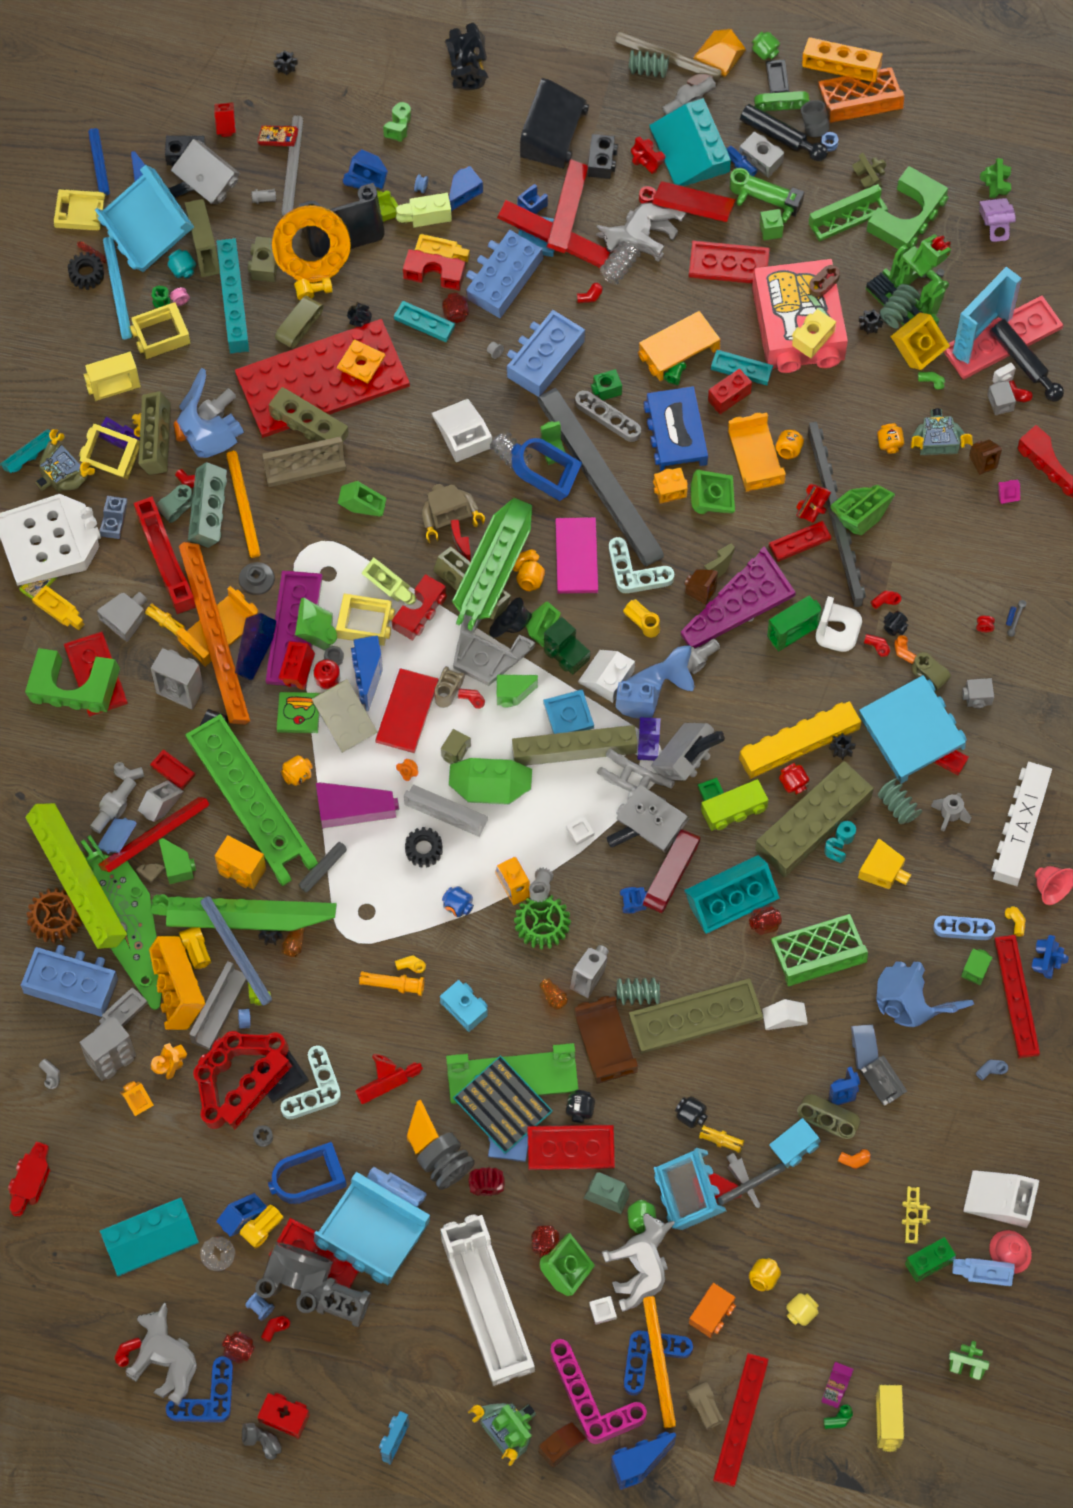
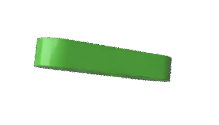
[754,91,810,111]

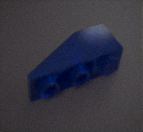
[235,613,277,681]

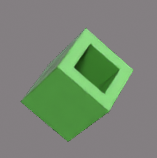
[760,209,784,240]
[961,948,992,986]

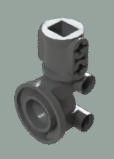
[255,1242,371,1328]

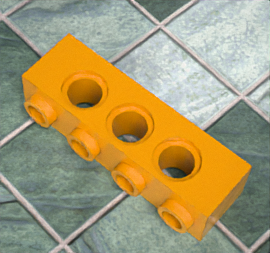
[802,38,882,83]

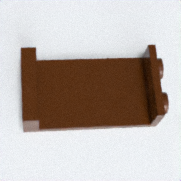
[574,996,638,1084]

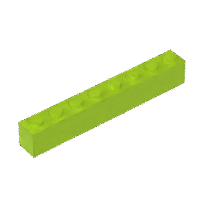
[25,803,127,949]

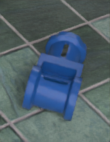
[620,887,648,914]

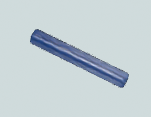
[88,128,110,196]

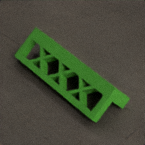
[809,184,888,242]

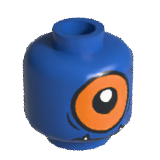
[442,886,474,917]

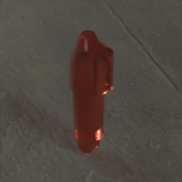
[77,241,107,263]

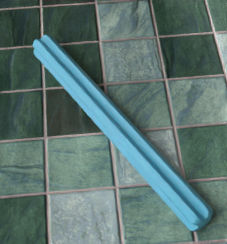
[103,236,132,339]

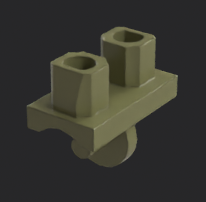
[852,153,887,189]

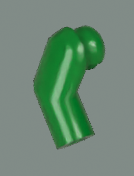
[824,1404,853,1429]

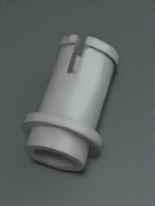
[251,189,276,204]

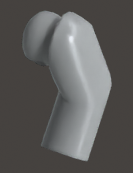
[114,762,144,780]
[39,1059,60,1089]

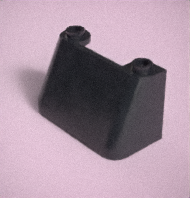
[520,78,589,169]
[299,182,385,258]

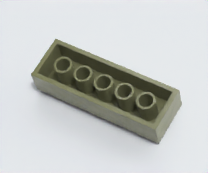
[755,761,874,878]

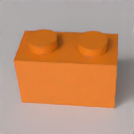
[689,1283,736,1338]

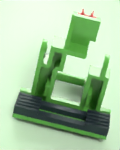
[866,234,951,326]

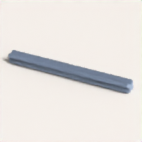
[201,896,272,1005]

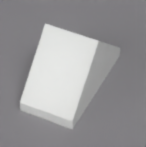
[762,999,808,1030]

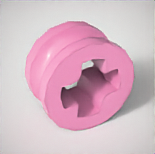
[170,287,190,306]

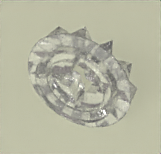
[200,1236,235,1271]

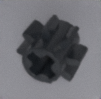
[274,50,298,75]
[347,302,372,327]
[858,309,883,334]
[883,611,908,636]
[829,733,856,760]
[258,930,283,946]

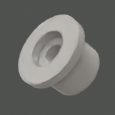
[487,342,504,359]

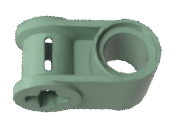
[156,484,193,523]

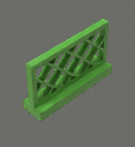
[771,914,868,986]

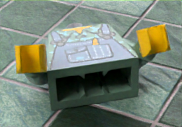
[911,408,973,455]
[468,1403,536,1466]

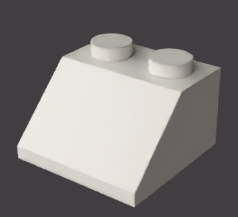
[578,650,635,703]

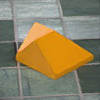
[693,29,746,77]
[407,1100,439,1154]

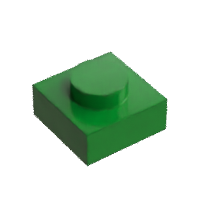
[698,778,724,801]

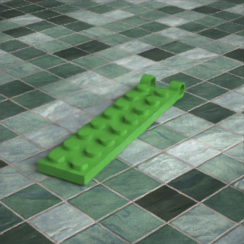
[185,714,318,886]

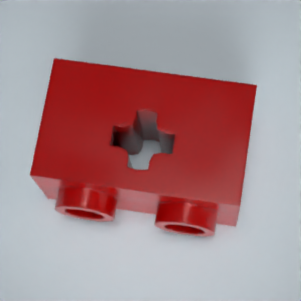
[708,368,752,414]
[257,1393,310,1439]

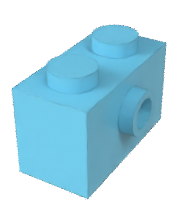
[440,980,488,1032]
[769,1118,821,1168]

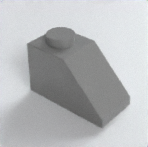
[138,780,184,822]

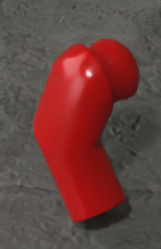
[114,1337,141,1367]

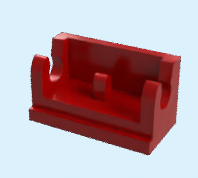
[279,641,315,690]

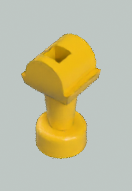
[294,277,333,300]

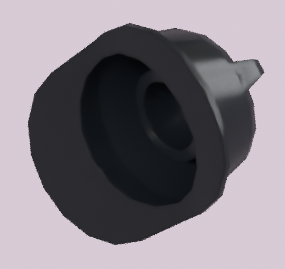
[489,597,532,638]

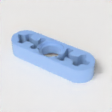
[933,916,995,940]

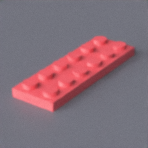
[944,296,1063,380]

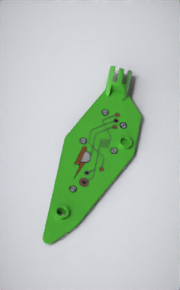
[80,835,162,1010]

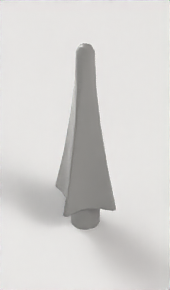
[727,1153,760,1208]

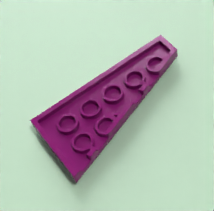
[681,546,796,648]

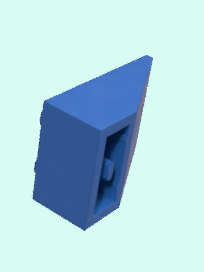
[351,635,383,711]
[611,1432,676,1490]

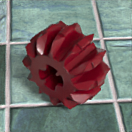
[468,1167,505,1197]

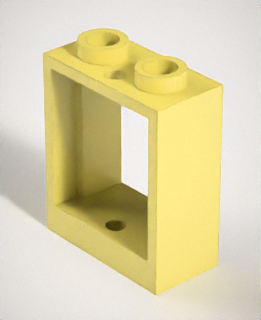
[130,302,191,359]
[84,352,140,401]
[79,424,140,480]
[336,593,395,646]
[876,1385,904,1452]

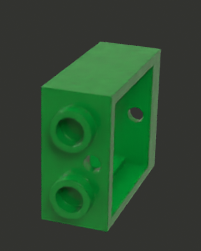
[767,595,822,652]

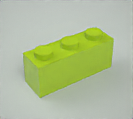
[701,779,768,831]

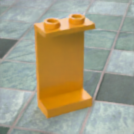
[638,311,720,381]
[728,413,786,492]
[176,586,259,667]

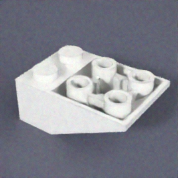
[432,399,492,462]
[963,1170,1039,1228]

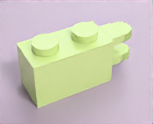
[396,193,452,227]
[361,557,417,605]

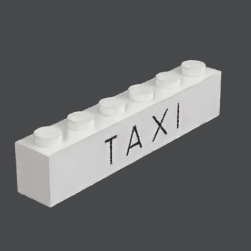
[991,762,1052,886]

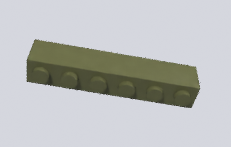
[512,725,637,766]

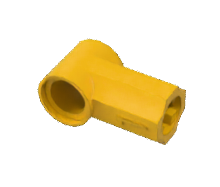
[623,599,660,638]
[179,927,211,969]
[239,1204,284,1249]

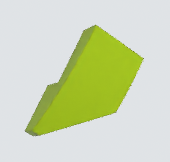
[377,190,398,222]

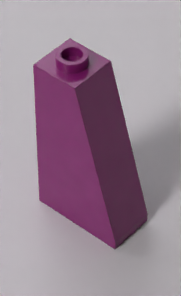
[316,782,399,829]

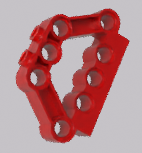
[193,1031,292,1130]

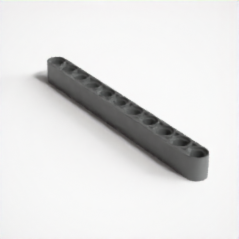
[537,388,664,567]

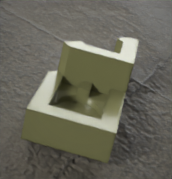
[704,543,735,578]

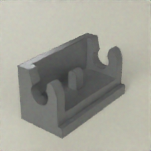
[860,1055,907,1106]

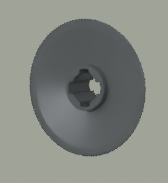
[239,562,275,595]

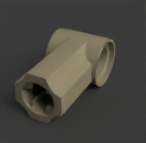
[686,1382,724,1430]

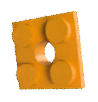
[337,339,385,383]

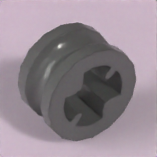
[253,1125,273,1147]

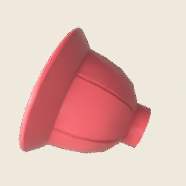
[1035,866,1073,905]
[989,1230,1032,1274]

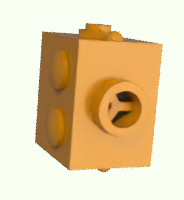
[653,468,688,504]

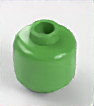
[752,31,780,60]
[627,1200,656,1234]

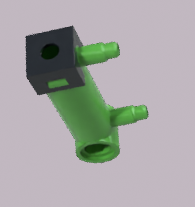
[730,168,804,223]

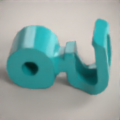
[824,821,856,863]

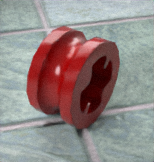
[639,186,656,204]
[976,616,995,633]

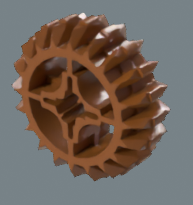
[26,887,82,944]

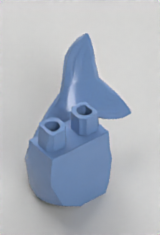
[177,368,244,458]
[616,646,695,719]
[876,962,974,1027]

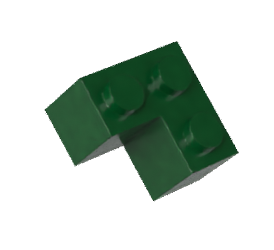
[544,616,590,675]

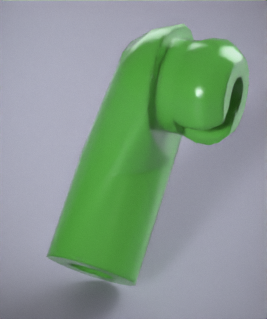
[918,372,945,389]

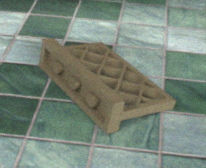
[263,436,346,487]

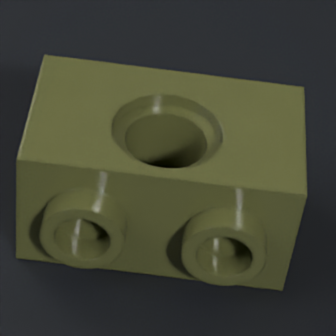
[248,236,278,282]

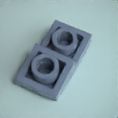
[99,496,127,539]
[851,1025,878,1070]

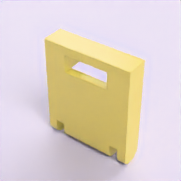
[54,189,105,230]

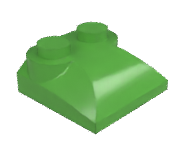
[691,470,735,514]
[295,598,337,651]
[540,1233,595,1296]

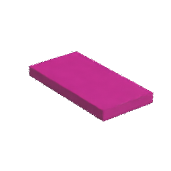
[556,517,598,594]

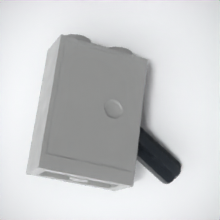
[168,139,240,204]

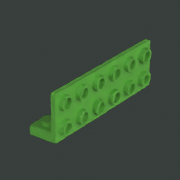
[446,1043,578,1104]

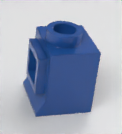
[518,184,548,214]

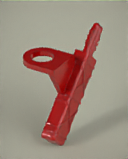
[355,1054,423,1104]

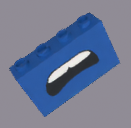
[644,386,708,471]

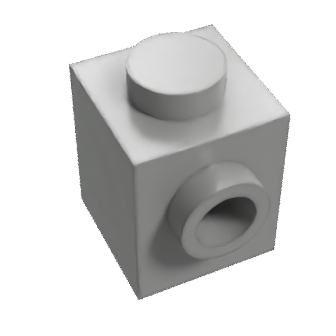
[962,678,994,708]

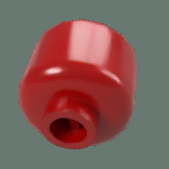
[313,659,340,689]
[779,763,810,795]

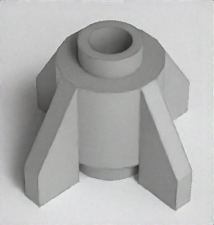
[931,793,972,832]

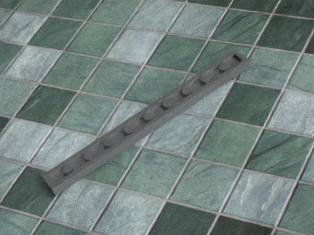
[808,422,866,608]

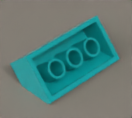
[684,855,780,934]
[100,1198,199,1276]

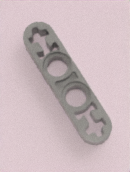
[575,391,641,442]

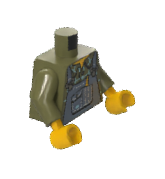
[35,429,95,492]

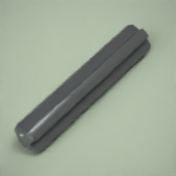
[299,842,347,892]

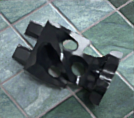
[445,23,489,90]

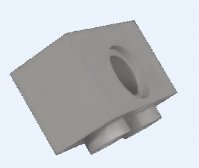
[739,131,784,178]

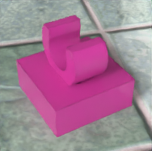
[998,480,1020,504]

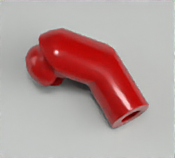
[577,283,603,303]
[1009,380,1033,402]
[175,469,195,488]
[870,591,902,609]
[864,634,890,657]
[458,689,485,709]
[260,1316,291,1343]

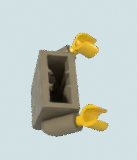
[422,484,485,543]

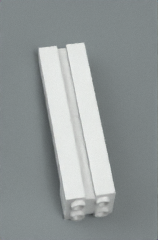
[441,1215,535,1386]

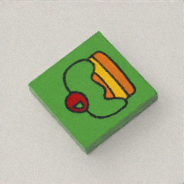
[277,692,320,733]

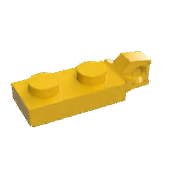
[415,234,470,262]
[32,585,84,630]

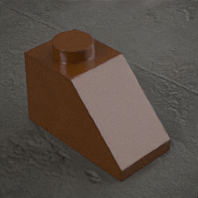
[969,440,1002,475]
[684,569,718,605]
[538,1422,586,1468]

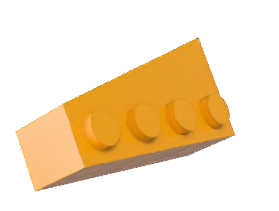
[149,936,205,1030]

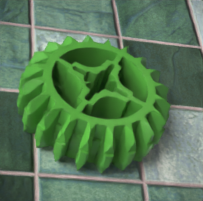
[514,895,571,950]

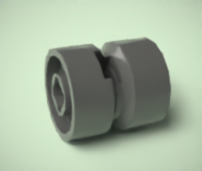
[801,100,830,137]

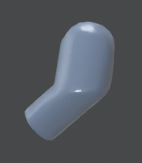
[976,1060,1008,1080]

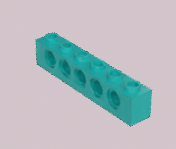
[216,238,249,354]

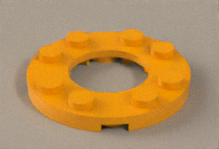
[272,205,350,282]

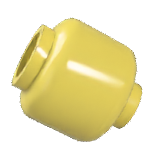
[786,1293,819,1326]

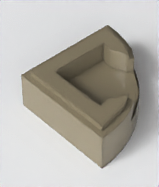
[136,863,166,885]

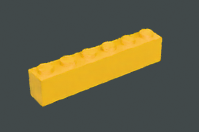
[739,701,861,779]

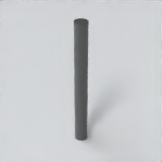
[717,1163,786,1205]

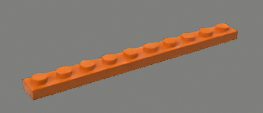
[179,542,250,725]

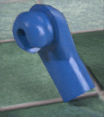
[343,173,369,189]

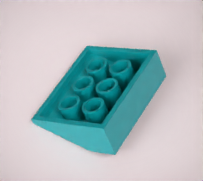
[649,98,731,187]

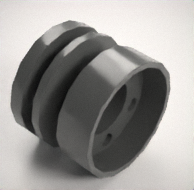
[417,1132,475,1190]

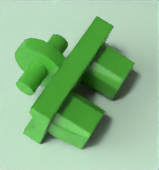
[980,158,1011,198]
[949,1341,990,1380]
[492,1404,532,1449]

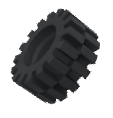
[68,252,104,290]
[405,827,443,868]

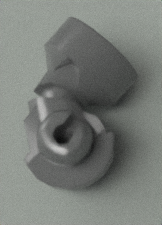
[242,1423,282,1460]

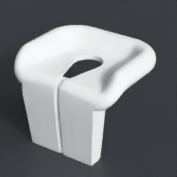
[816,596,862,652]

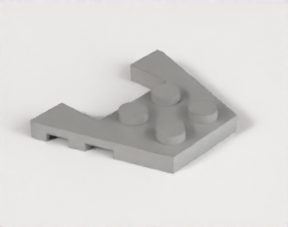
[453,614,535,686]

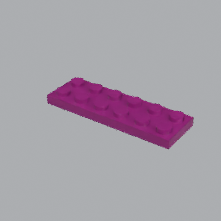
[266,570,323,688]

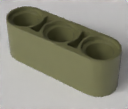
[275,296,324,349]
[797,1094,861,1139]

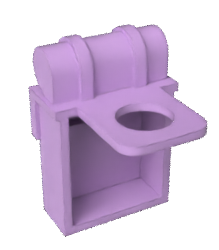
[980,198,1015,242]

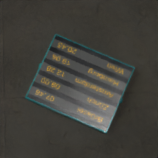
[453,1055,553,1154]

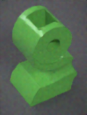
[383,102,411,142]

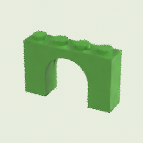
[867,166,949,250]
[25,648,120,713]

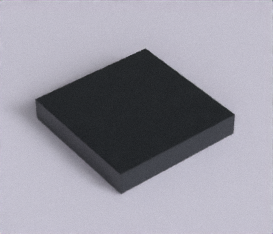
[250,1049,309,1104]

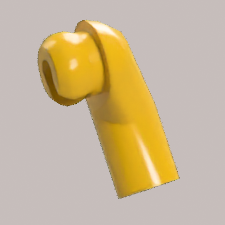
[132,413,141,437]
[1005,906,1026,937]
[395,956,426,973]

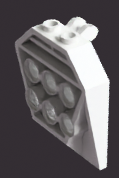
[0,494,101,586]

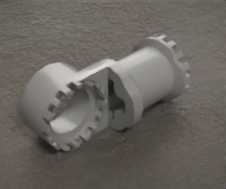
[529,867,553,902]

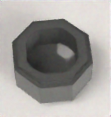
[324,646,344,666]

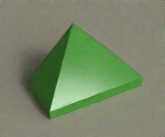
[526,602,561,647]

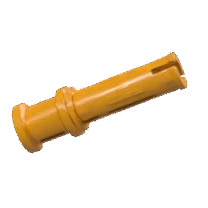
[359,971,425,996]

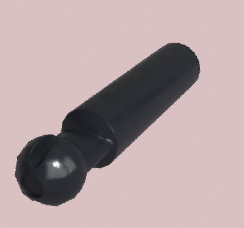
[740,104,828,161]
[990,319,1064,402]

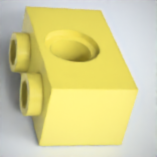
[792,309,836,358]

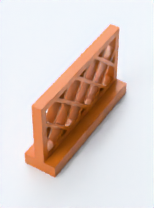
[818,67,904,123]

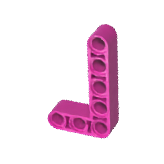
[551,1339,647,1444]

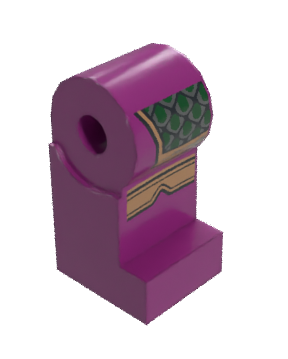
[821,1362,854,1409]

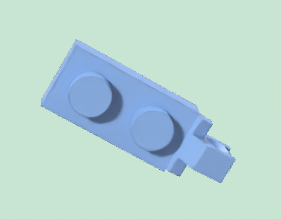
[367,1167,427,1207]
[952,1258,1015,1286]

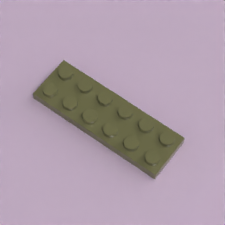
[629,978,763,1054]

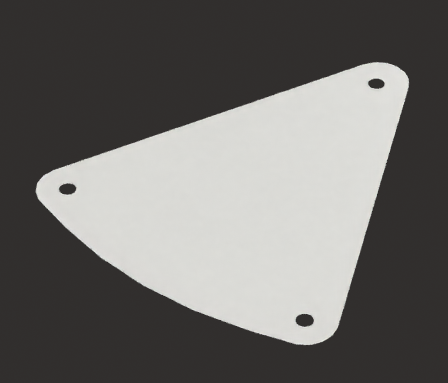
[293,541,662,944]

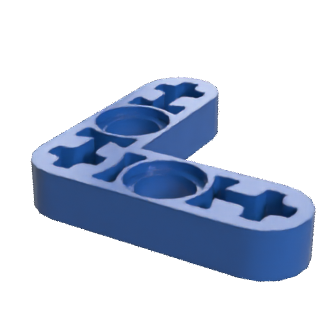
[624,1331,693,1396]
[166,1356,233,1422]

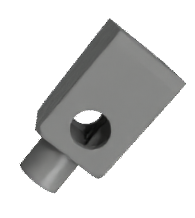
[97,592,147,642]
[570,945,609,998]

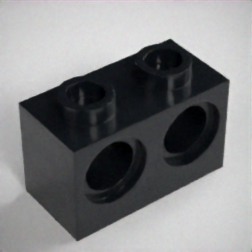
[588,134,618,179]
[165,135,206,166]

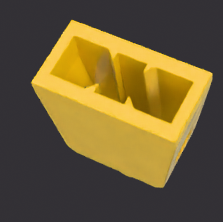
[858,839,912,889]

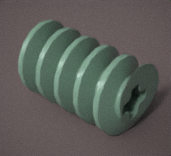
[629,50,669,78]
[880,284,920,329]
[878,778,922,824]
[617,978,660,1005]

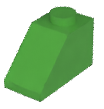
[338,481,386,516]
[497,675,538,708]
[159,838,196,884]

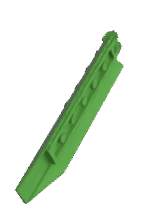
[452,498,532,631]
[150,894,337,931]

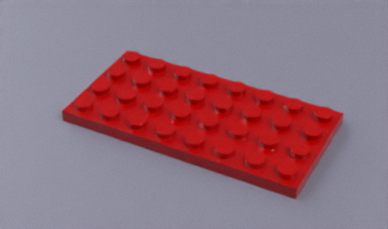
[235,319,410,438]

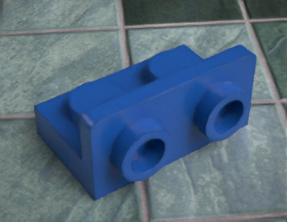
[828,1067,860,1105]

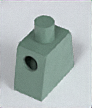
[584,1172,630,1214]

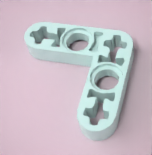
[609,537,674,593]
[281,1046,341,1119]

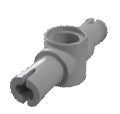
[662,77,716,115]
[197,388,236,420]
[671,639,720,682]
[90,777,137,834]

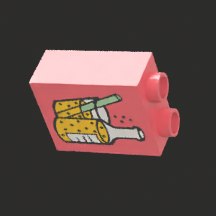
[752,259,848,373]

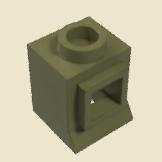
[441,729,471,764]

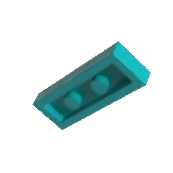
[394,301,455,342]
[711,350,773,385]
[0,429,57,473]

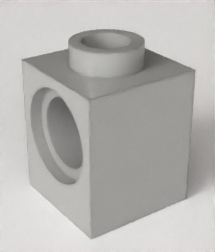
[987,381,1016,415]

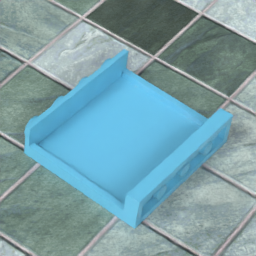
[95,165,194,272]
[953,267,1022,364]
[859,675,967,784]
[314,1172,430,1285]

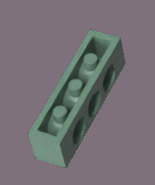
[188,462,227,548]

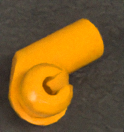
[512,549,539,572]

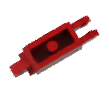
[8,1142,50,1217]

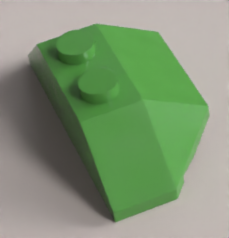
[830,485,895,536]
[449,758,532,804]

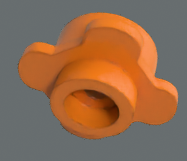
[396,759,419,781]

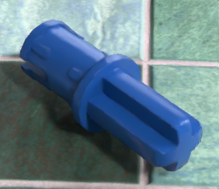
[726,146,758,176]

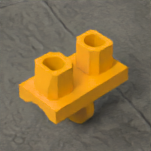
[151,1043,187,1080]

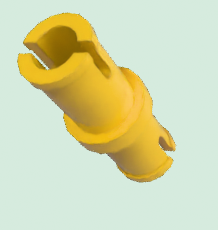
[145,603,185,636]
[699,1125,744,1153]

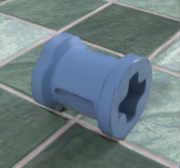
[245,1293,274,1321]

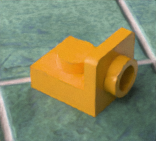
[120,1081,154,1116]

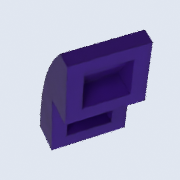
[98,417,140,450]
[637,717,661,761]

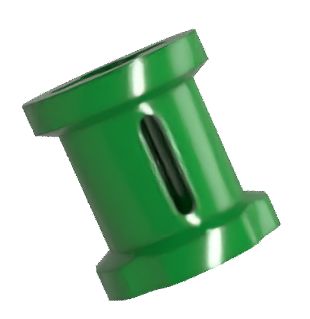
[151,285,170,309]
[664,361,687,385]

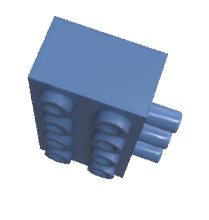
[466,230,543,318]
[507,310,585,396]
[21,945,118,1017]

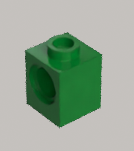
[591,369,622,401]

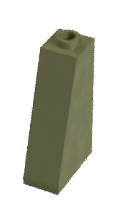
[185,199,220,277]

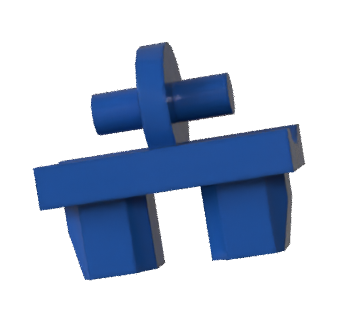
[1032,935,1069,979]

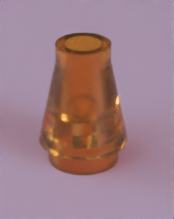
[281,928,305,957]
[539,978,568,1010]

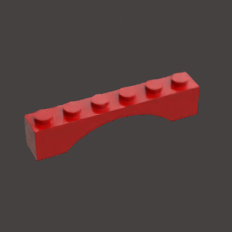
[1017,425,1073,498]
[134,497,196,614]

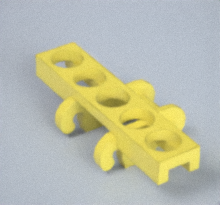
[902,1187,931,1244]

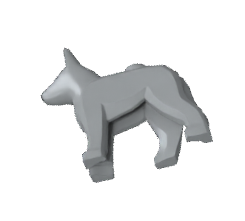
[596,203,687,262]
[602,1213,675,1312]
[125,1303,197,1406]

